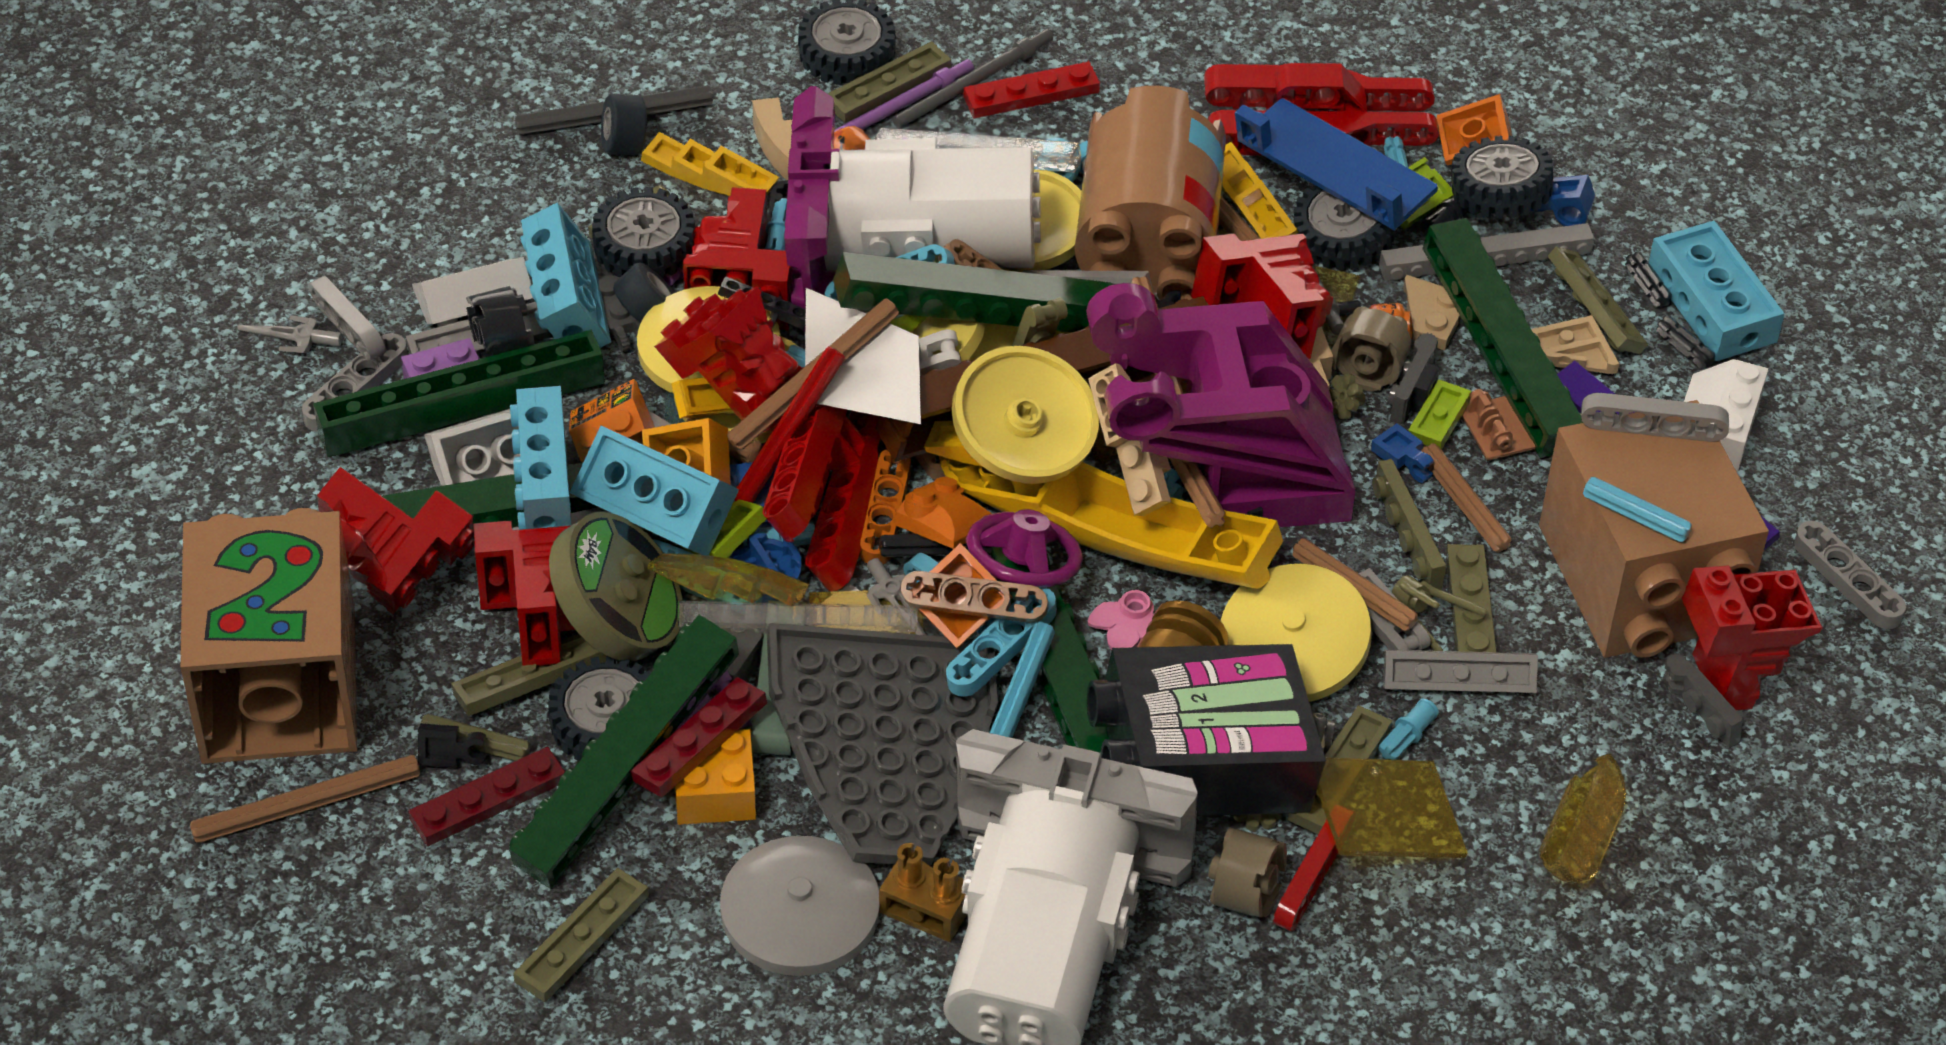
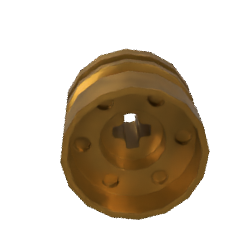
[1137,600,1228,647]

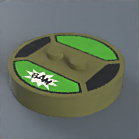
[549,512,683,662]

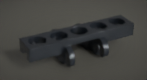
[718,276,806,330]

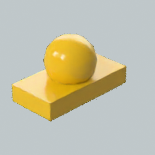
[671,377,734,419]

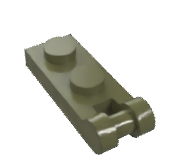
[1012,298,1068,346]

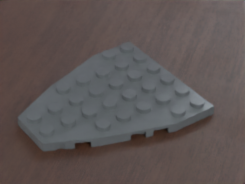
[767,623,998,867]

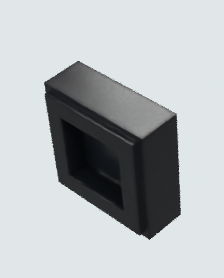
[1411,363,1440,413]

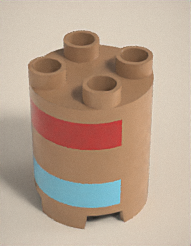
[1075,86,1226,300]

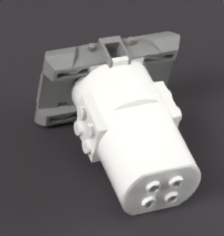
[943,729,1198,1045]

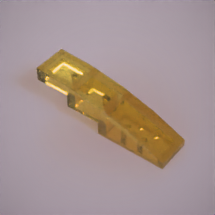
[647,553,809,606]

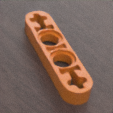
[860,449,911,564]

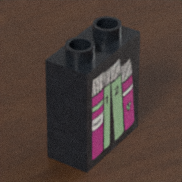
[1086,644,1326,816]

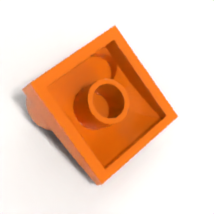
[1436,94,1513,166]
[895,477,991,549]
[910,543,1013,649]

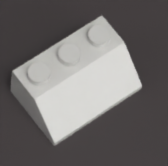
[412,257,533,327]
[1684,359,1769,472]
[424,409,520,486]

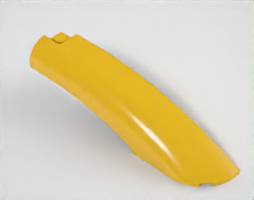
[939,456,1283,589]

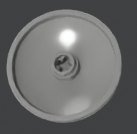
[720,836,880,976]

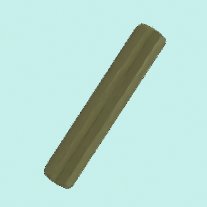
[420,714,530,761]

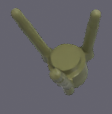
[1392,575,1488,651]

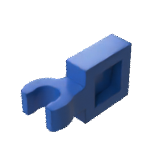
[1371,423,1434,483]

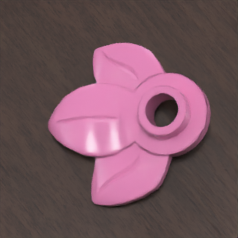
[1088,590,1154,650]

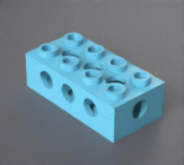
[520,202,611,348]
[1649,220,1785,361]
[510,386,572,530]
[569,426,739,557]

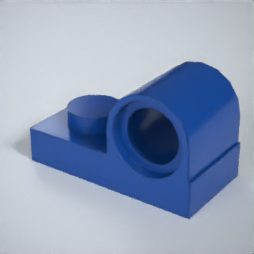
[1531,175,1595,226]

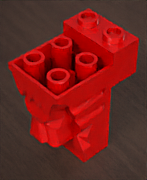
[683,187,793,331]
[1191,234,1334,359]
[654,286,804,434]
[317,467,475,615]
[473,521,575,666]
[1681,565,1822,710]

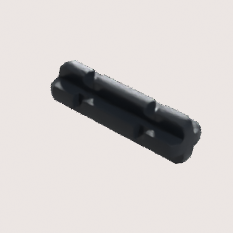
[1625,252,1672,309]
[1656,316,1715,370]

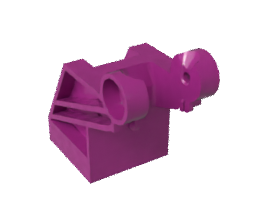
[1086,283,1355,528]

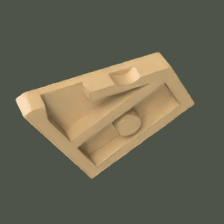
[1403,275,1461,350]
[1531,315,1619,374]

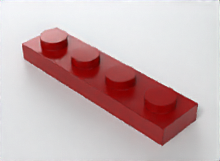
[963,61,1100,119]

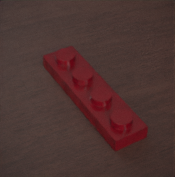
[631,677,768,798]
[408,746,565,847]

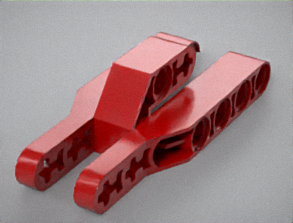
[1204,63,1439,156]
[762,404,880,592]

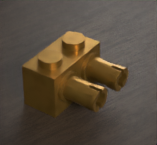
[879,843,967,942]

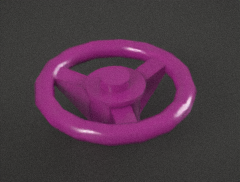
[966,509,1083,588]

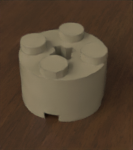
[1331,307,1411,391]
[1209,827,1287,918]

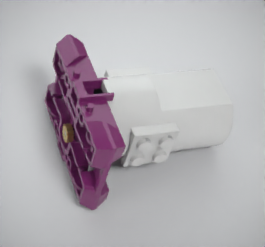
[784,86,1041,333]

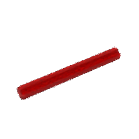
[734,346,845,503]

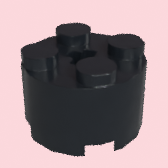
[466,286,535,359]

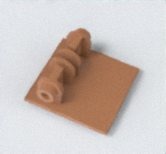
[1462,389,1536,461]

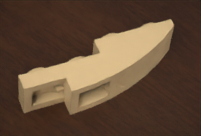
[1088,363,1171,517]

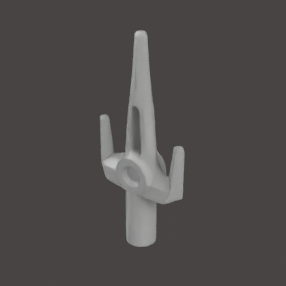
[237,315,342,353]
[866,558,926,635]

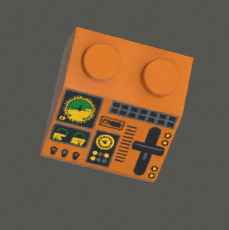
[569,379,655,463]

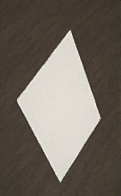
[805,288,921,424]

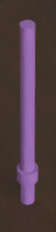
[834,59,974,132]

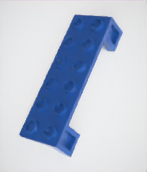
[1235,98,1438,230]

